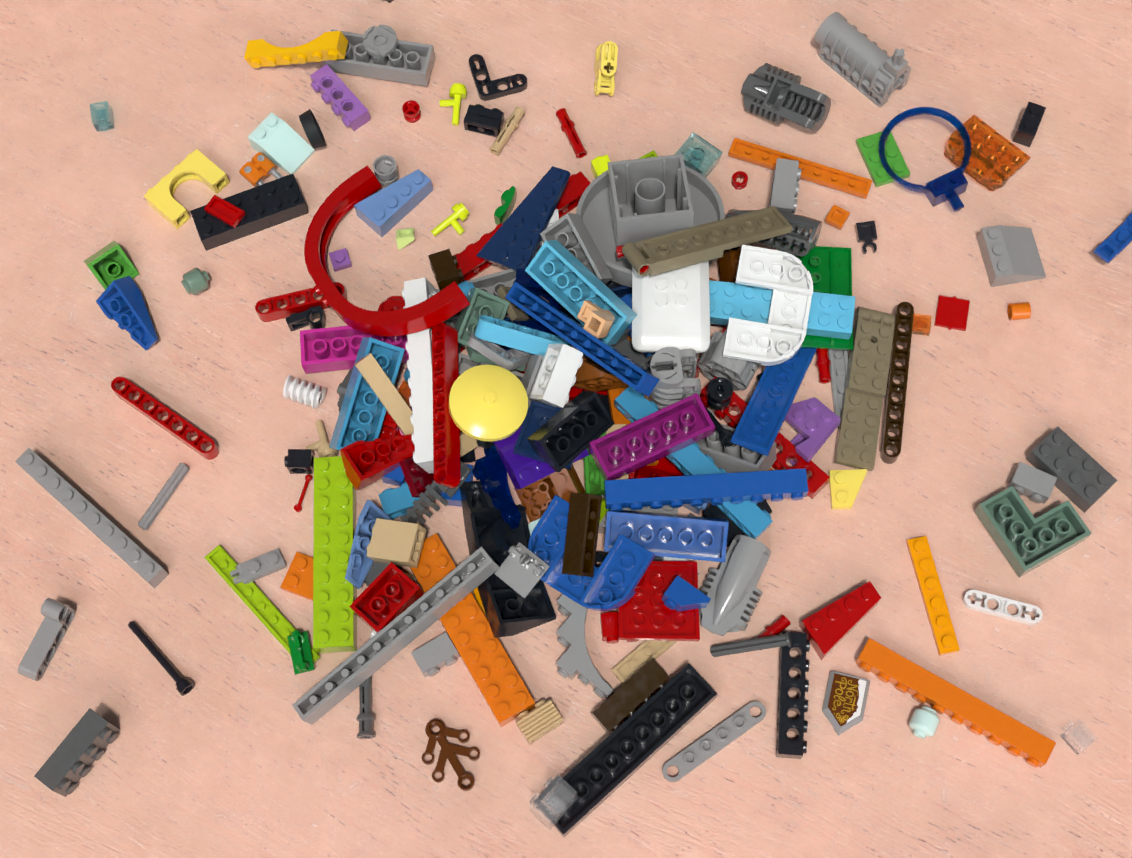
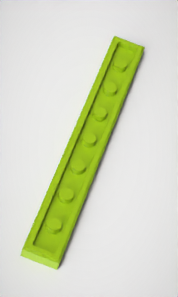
[204,545,321,663]

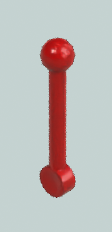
[294,474,313,512]

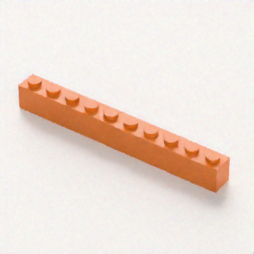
[855,638,1056,768]

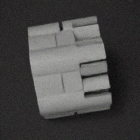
[697,329,760,391]

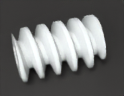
[283,375,326,409]

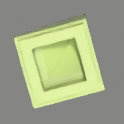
[396,228,415,249]

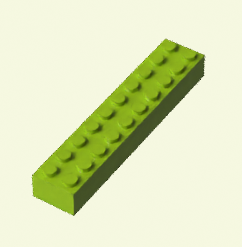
[313,456,357,654]

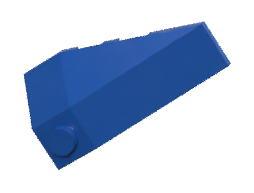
[96,276,158,350]

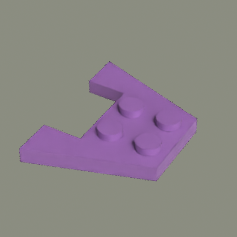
[784,397,840,463]

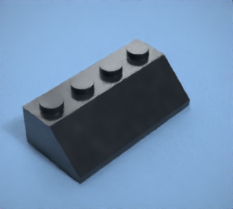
[527,391,615,472]

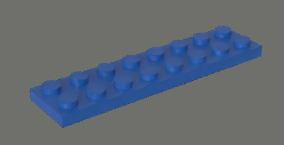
[731,348,817,456]

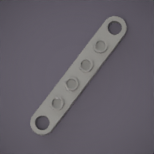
[662,701,766,783]

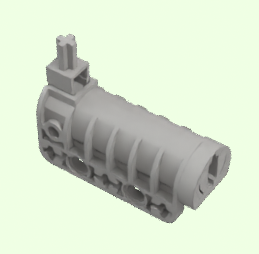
[814,12,911,107]
[647,347,701,410]

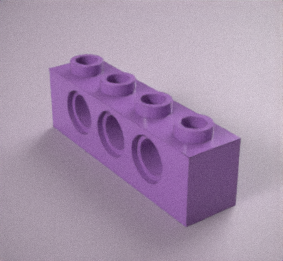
[310,64,371,131]

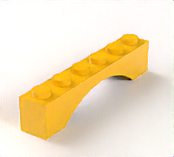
[244,31,348,68]

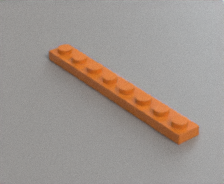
[728,137,873,199]

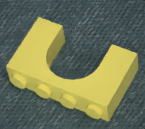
[144,149,230,230]

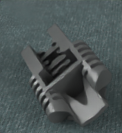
[741,63,831,132]
[727,209,822,256]

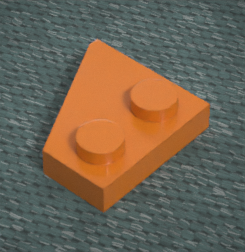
[280,552,313,601]

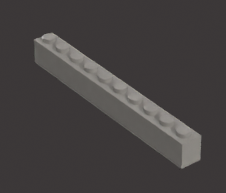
[15,448,169,589]

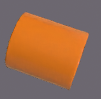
[1007,302,1031,320]

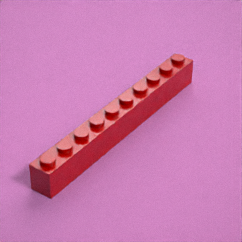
[435,171,591,282]

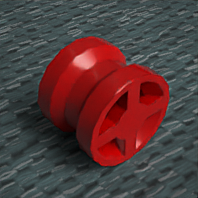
[402,100,421,123]

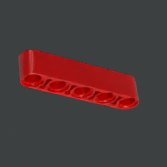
[255,282,347,322]

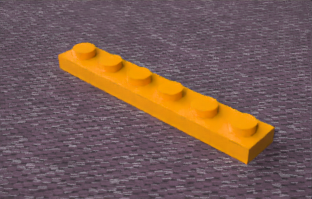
[906,536,960,656]

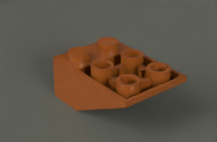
[515,464,585,522]

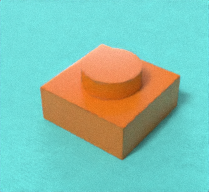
[825,205,850,230]

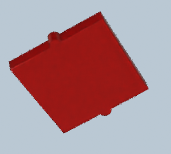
[934,295,970,331]

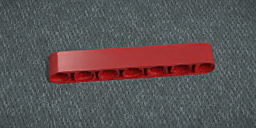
[111,377,219,460]

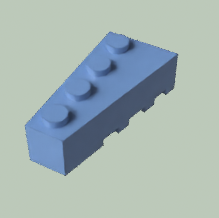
[354,169,433,237]

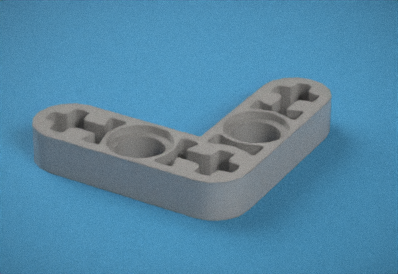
[467,333,535,370]

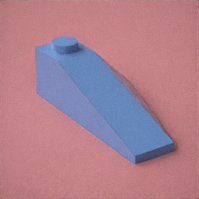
[345,500,393,589]

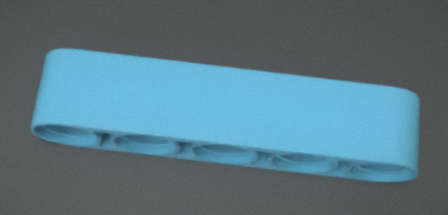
[475,315,570,356]

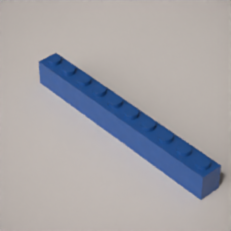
[505,282,660,396]
[604,468,808,511]

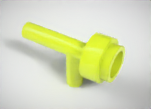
[439,83,467,126]
[431,202,470,236]

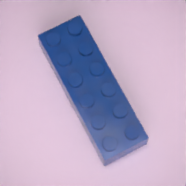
[604,509,729,562]

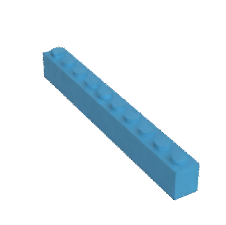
[614,386,773,540]

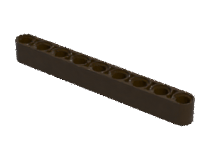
[880,302,914,464]

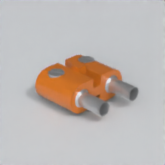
[239,152,283,187]

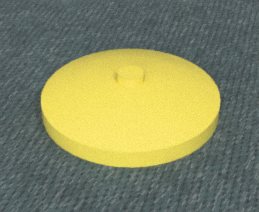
[449,365,528,442]

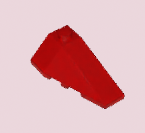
[340,434,415,491]

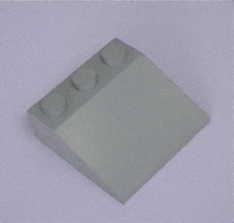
[977,225,1046,287]

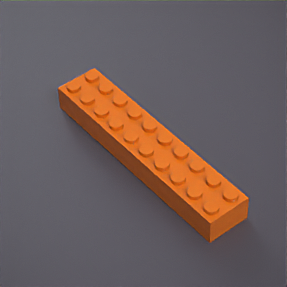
[409,533,536,727]

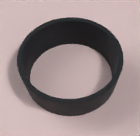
[299,109,326,149]

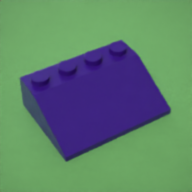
[493,407,590,489]

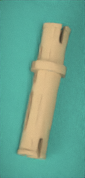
[489,107,525,156]

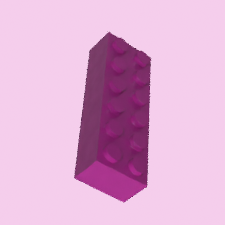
[589,393,715,480]

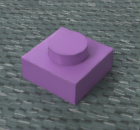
[329,248,352,272]

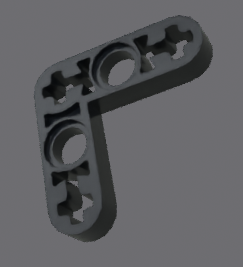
[469,54,528,101]

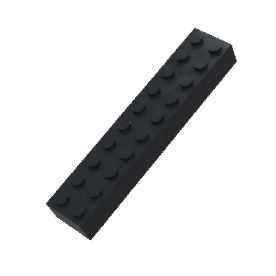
[535,663,718,838]

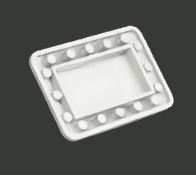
[632,261,710,353]

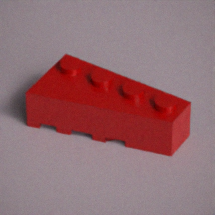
[799,581,881,660]

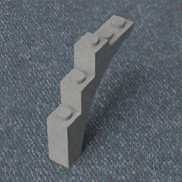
[556,594,613,699]

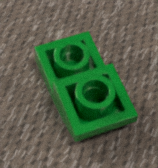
[494,186,517,225]

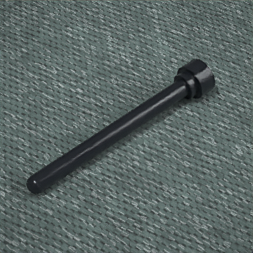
[703,404,734,447]
[128,621,194,696]

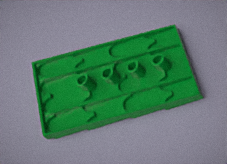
[777,244,853,350]

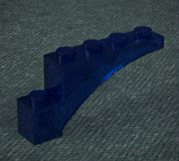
[473,445,521,529]

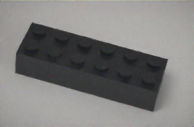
[190,174,308,251]

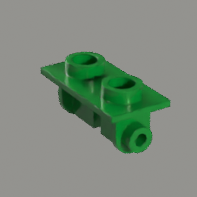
[287,630,315,675]

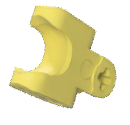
[594,41,618,97]

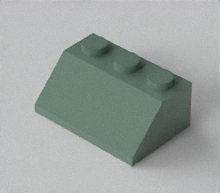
[455,288,510,349]

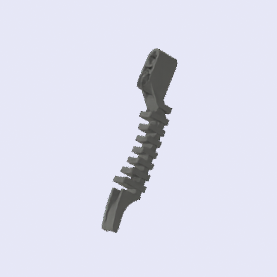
[364,461,471,586]

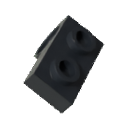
[285,305,326,332]

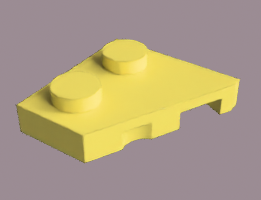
[828,469,867,510]

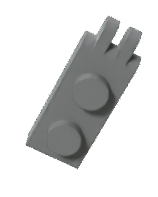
[230,548,286,584]

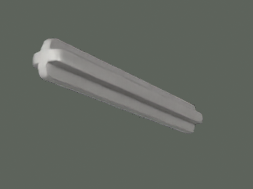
[138,463,189,530]

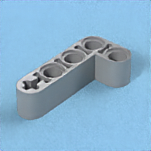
[18,598,75,681]

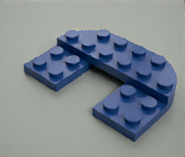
[528,495,656,611]

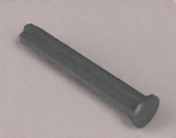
[711,631,792,657]

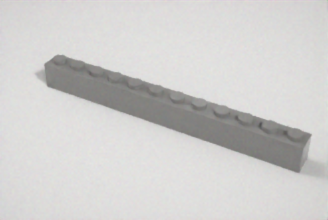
[292,546,500,725]

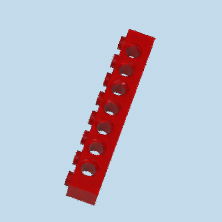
[700,376,830,499]

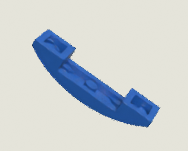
[1094,213,1132,263]

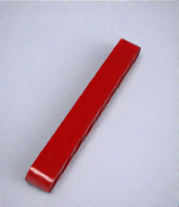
[432,322,461,489]

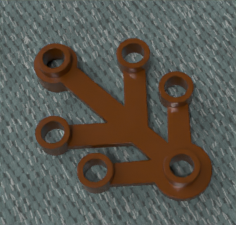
[422,719,480,791]

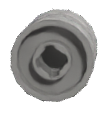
[373,155,399,188]

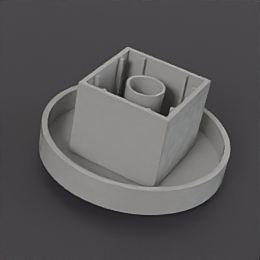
[576,154,725,287]

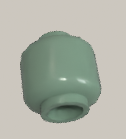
[181,268,210,295]

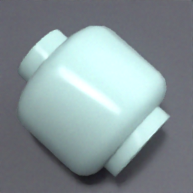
[909,706,940,739]

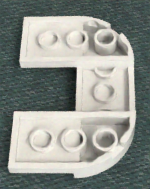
[723,245,813,366]

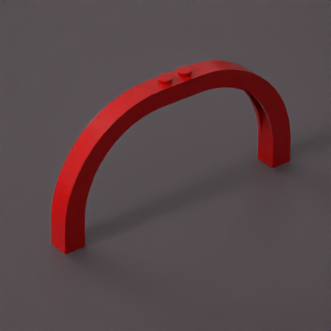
[304,165,470,336]

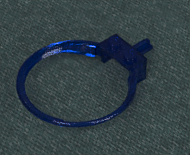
[879,107,971,212]

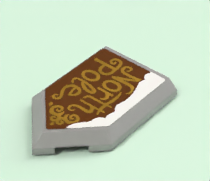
[822,671,870,736]

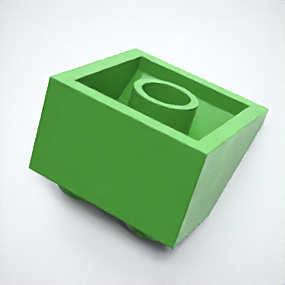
[84,241,139,290]

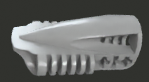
[699,535,771,636]

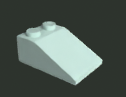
[248,112,315,174]

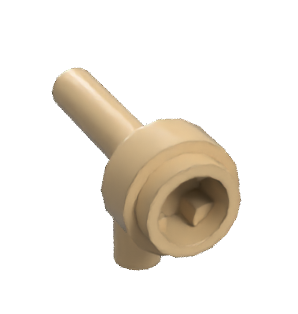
[306,420,338,457]

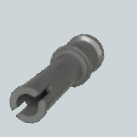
[357,676,375,739]

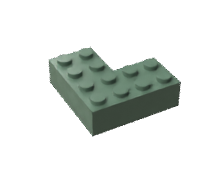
[974,486,1092,577]

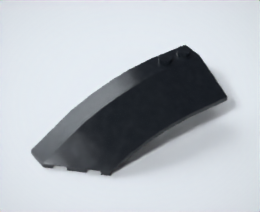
[460,481,556,638]

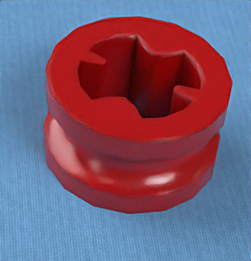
[731,171,748,190]

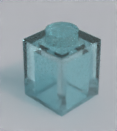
[90,101,114,132]

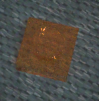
[912,313,932,336]

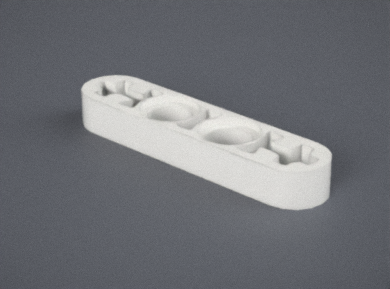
[963,590,1043,625]

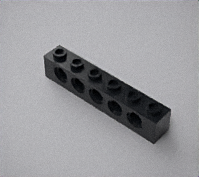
[776,631,810,759]

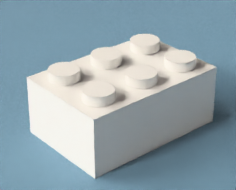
[529,344,584,408]

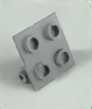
[495,542,550,598]

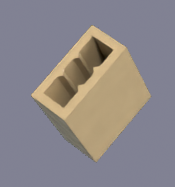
[366,518,427,568]

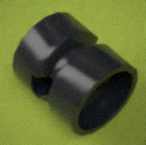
[707,377,733,411]

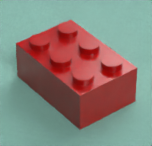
[349,562,424,633]

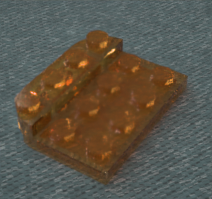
[944,115,1031,191]

